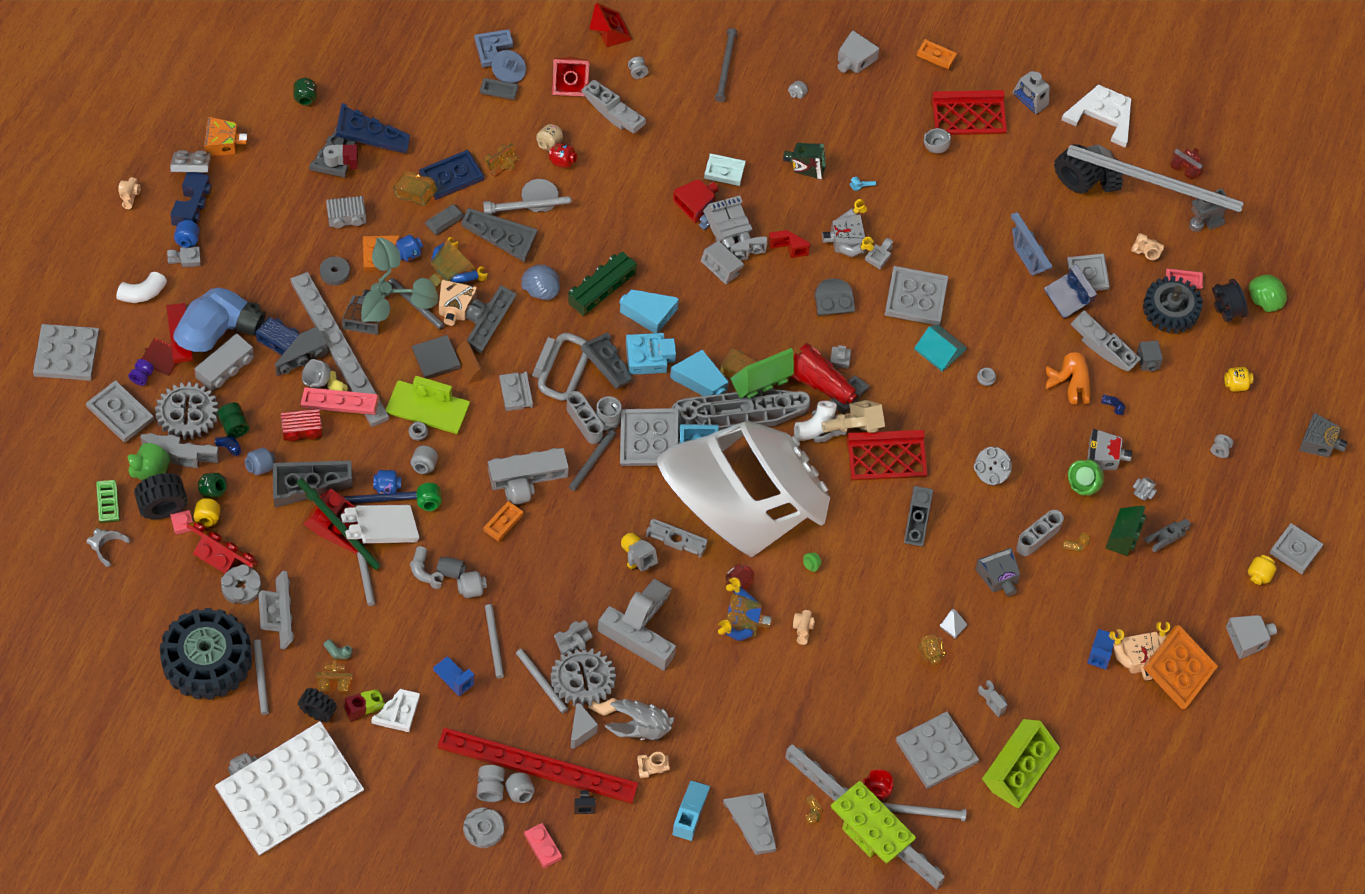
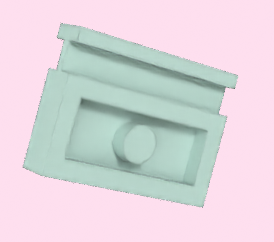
[704,153,745,186]

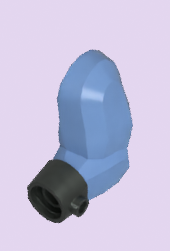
[174,288,266,352]

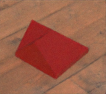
[589,3,632,47]
[552,57,589,96]

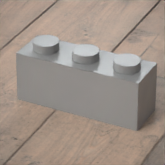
[195,334,254,392]

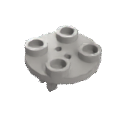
[974,447,1012,485]

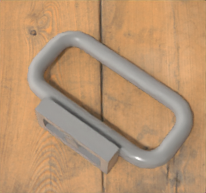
[532,333,589,401]

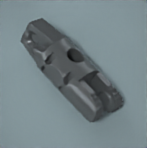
[1145,519,1191,552]

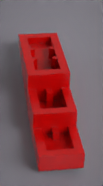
[166,303,193,363]

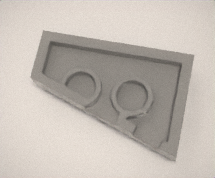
[723,793,776,855]

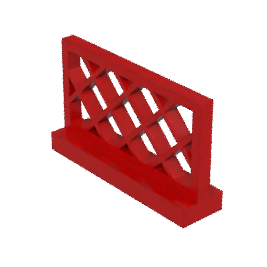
[931,90,1007,135]
[846,430,927,480]

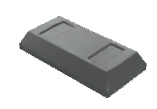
[480,78,519,100]
[425,204,465,235]

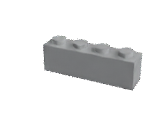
[488,448,568,490]
[598,606,676,671]

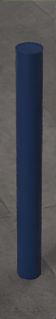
[343,491,416,504]

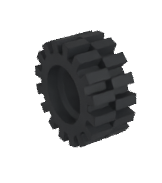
[1100,158,1123,192]
[298,688,337,723]

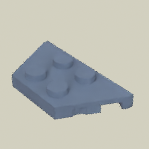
[1011,212,1052,276]

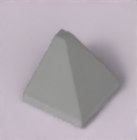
[940,609,967,639]

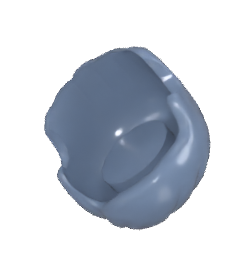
[521,264,560,300]

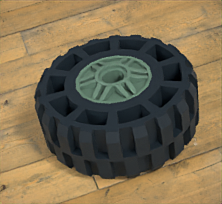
[160,608,252,700]

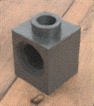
[1137,341,1163,371]

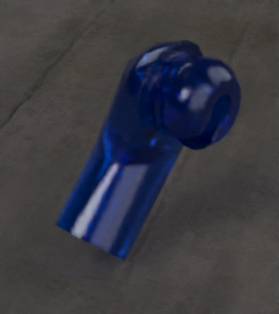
[1101,394,1126,415]
[215,436,241,456]

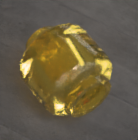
[918,634,946,665]

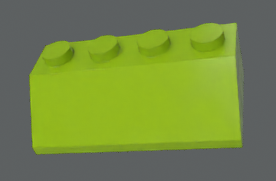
[982,719,1060,808]

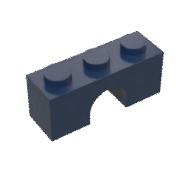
[170,172,212,226]

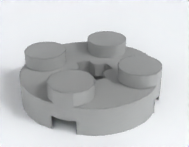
[221,565,261,605]

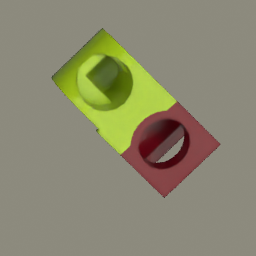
[344,690,385,722]

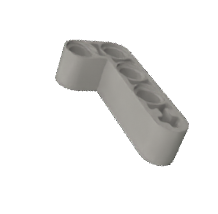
[622,579,672,631]

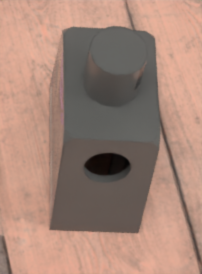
[975,548,1020,597]

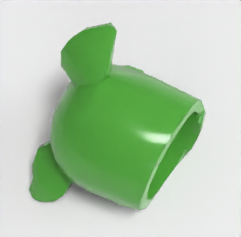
[127,443,171,481]

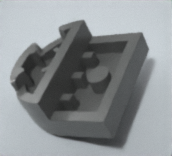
[814,278,855,316]

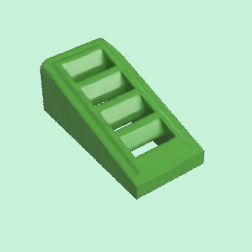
[96,480,119,523]

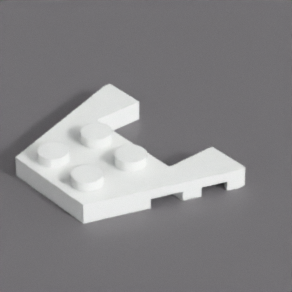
[1062,85,1131,147]

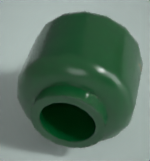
[293,78,317,105]
[198,473,227,498]

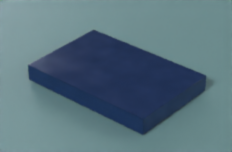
[419,150,484,200]

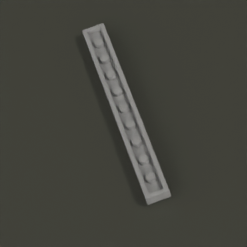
[290,272,389,427]
[785,744,945,890]

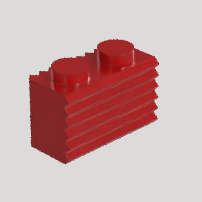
[281,409,322,442]

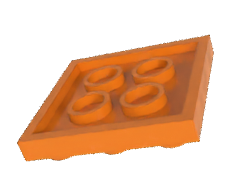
[1142,625,1218,709]

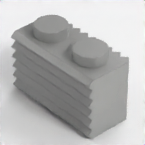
[326,196,366,228]

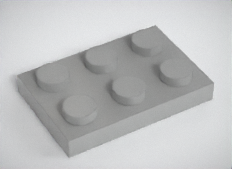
[86,380,154,443]

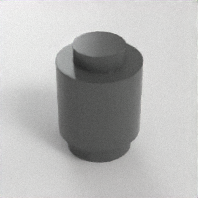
[436,556,467,579]

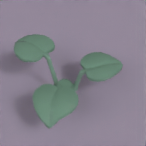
[361,238,438,322]

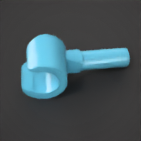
[849,177,876,191]

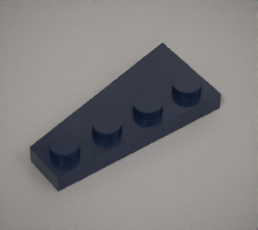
[335,103,410,154]

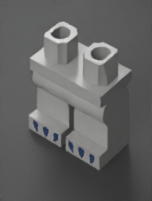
[703,196,752,250]

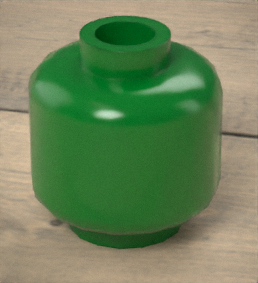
[416,482,442,511]

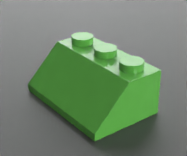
[730,348,794,399]

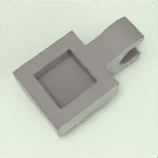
[865,238,893,269]
[167,247,200,267]
[978,680,1007,718]

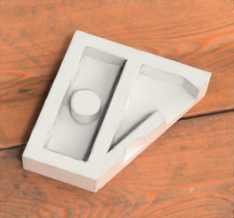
[371,689,420,732]

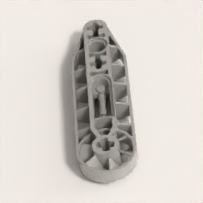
[672,389,810,431]

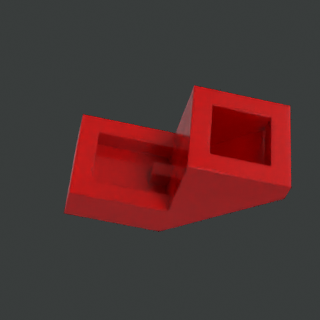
[768,230,810,258]

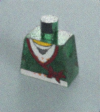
[783,143,827,179]

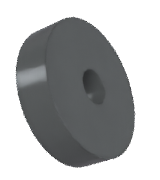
[320,257,350,286]

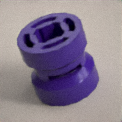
[128,359,154,386]

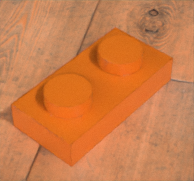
[917,39,957,70]
[484,501,523,542]

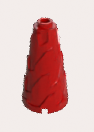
[790,343,857,405]

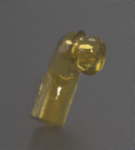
[1063,533,1090,551]
[806,795,823,824]

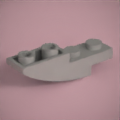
[582,80,646,134]
[1070,310,1141,372]
[141,433,219,468]

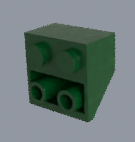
[1106,505,1147,556]

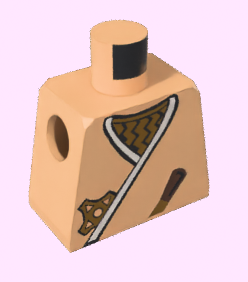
[439,280,477,326]

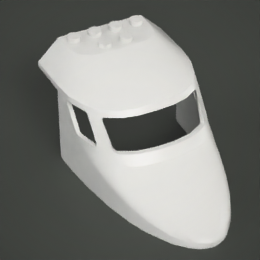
[657,421,830,557]

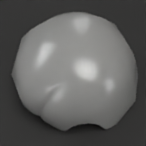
[924,128,951,154]
[302,359,331,389]

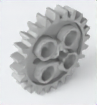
[155,382,218,440]
[551,648,616,706]

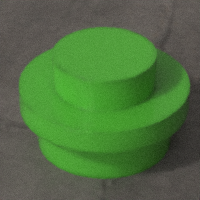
[803,552,821,572]

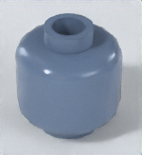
[245,447,275,475]

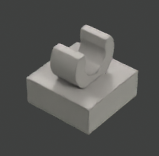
[830,345,851,369]

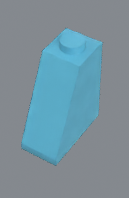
[619,289,679,333]
[670,350,728,396]

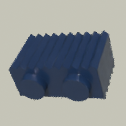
[256,317,300,355]

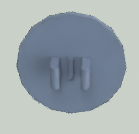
[491,50,526,84]

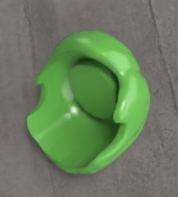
[1248,274,1287,312]
[1068,459,1104,496]

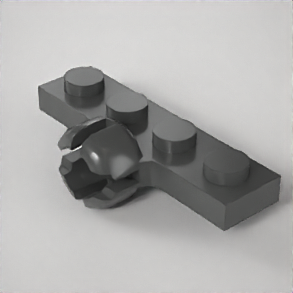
[466,285,517,353]

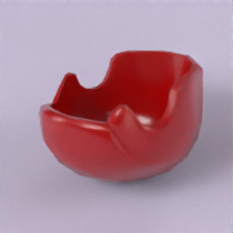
[863,769,894,801]

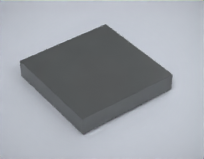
[412,335,461,379]

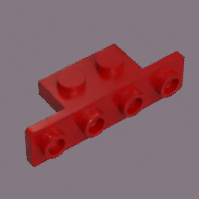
[186,521,259,574]

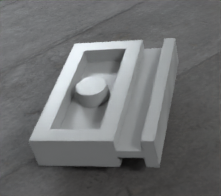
[499,371,533,411]

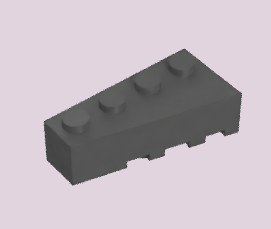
[273,460,353,508]

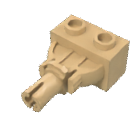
[821,400,885,433]

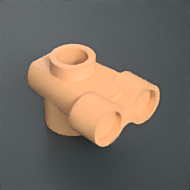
[119,177,141,209]
[1131,233,1164,260]
[793,610,815,645]
[638,752,670,778]

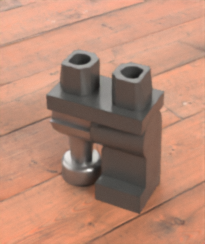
[1189,189,1227,232]

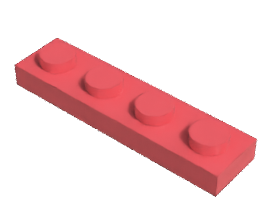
[301,387,379,415]

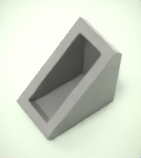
[571,703,598,749]

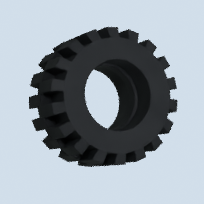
[1054,144,1103,194]
[134,473,188,520]

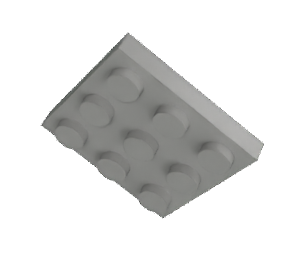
[885,266,948,326]
[33,324,100,381]
[620,408,679,466]
[895,712,979,789]

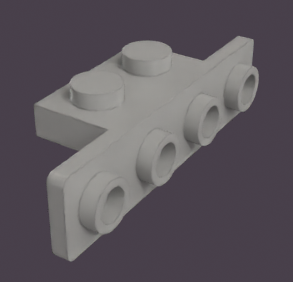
[258,571,294,649]

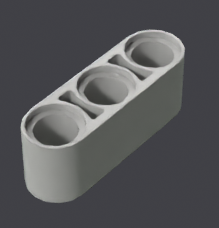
[566,391,603,444]
[1016,510,1064,556]

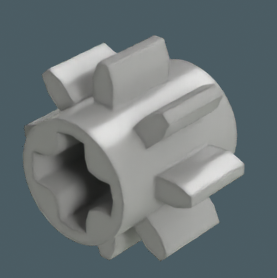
[1133,477,1157,500]

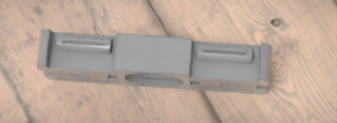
[646,519,707,558]

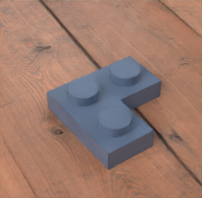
[474,29,513,67]

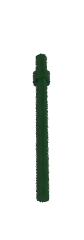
[296,478,381,570]

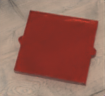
[141,338,179,376]

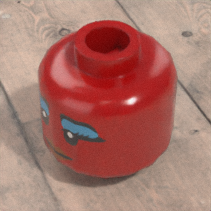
[549,143,577,168]

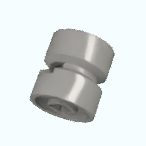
[596,396,621,431]
[477,765,505,802]

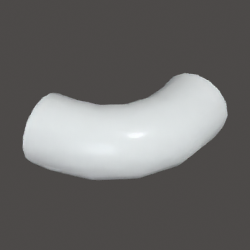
[116,272,167,303]
[794,401,837,441]

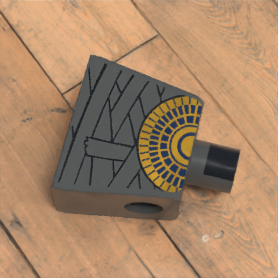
[1299,413,1348,457]

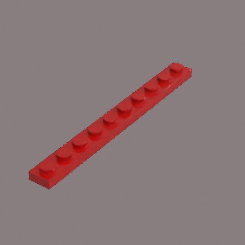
[438,728,638,804]

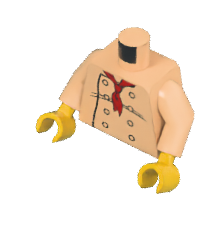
[1109,622,1170,680]

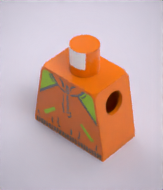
[204,117,248,156]

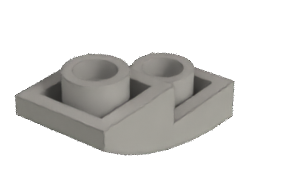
[730,237,767,261]

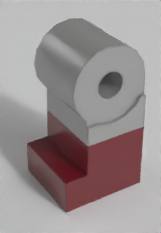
[323,145,358,169]

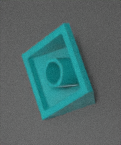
[914,325,967,372]

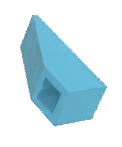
[672,781,710,841]

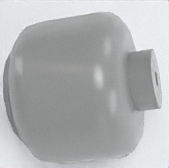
[788,81,808,99]

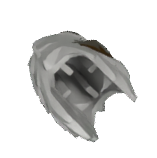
[605,699,674,741]

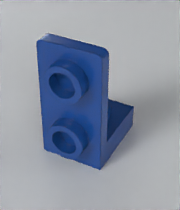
[1087,629,1116,670]
[433,657,474,696]

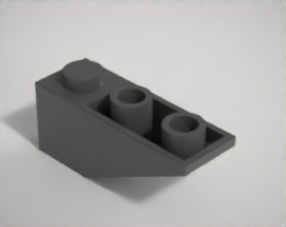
[275,327,328,376]
[904,486,933,547]

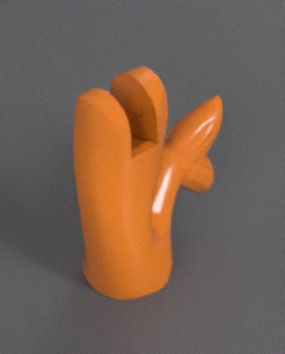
[1046,352,1090,404]

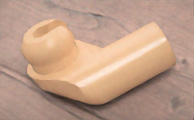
[588,698,617,716]

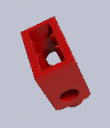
[673,179,719,223]

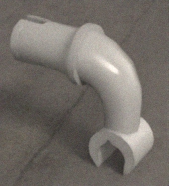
[409,546,444,589]

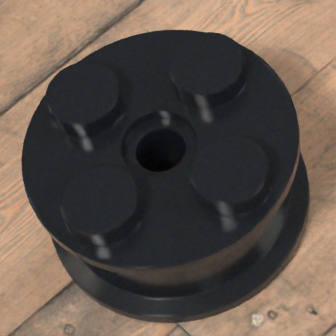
[1212,279,1248,323]

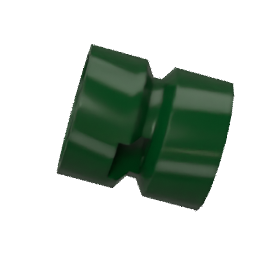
[217,402,250,439]

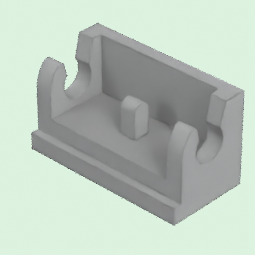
[701,241,744,284]

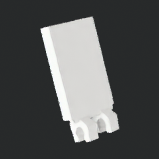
[341,505,419,543]

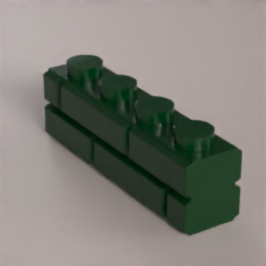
[568,251,637,316]

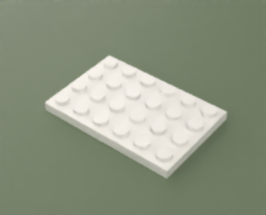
[215,722,364,856]

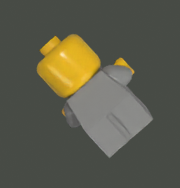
[621,533,658,572]

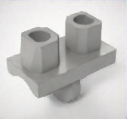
[554,620,593,656]

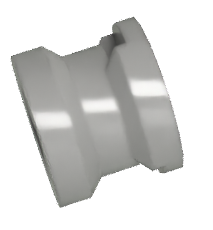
[628,57,649,79]
[1210,434,1233,458]

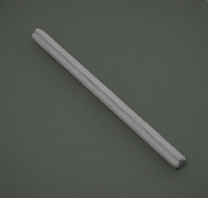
[1067,145,1243,212]

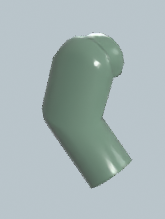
[324,639,353,660]

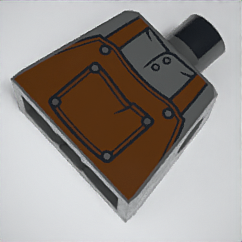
[342,290,379,335]

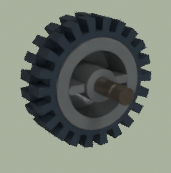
[1143,276,1203,333]

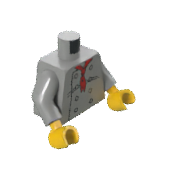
[822,199,874,257]

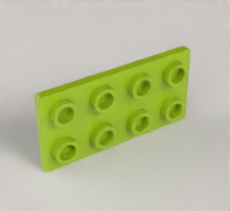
[386,376,470,434]
[831,781,916,864]

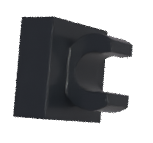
[574,790,596,814]

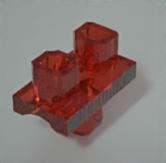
[1170,148,1204,180]

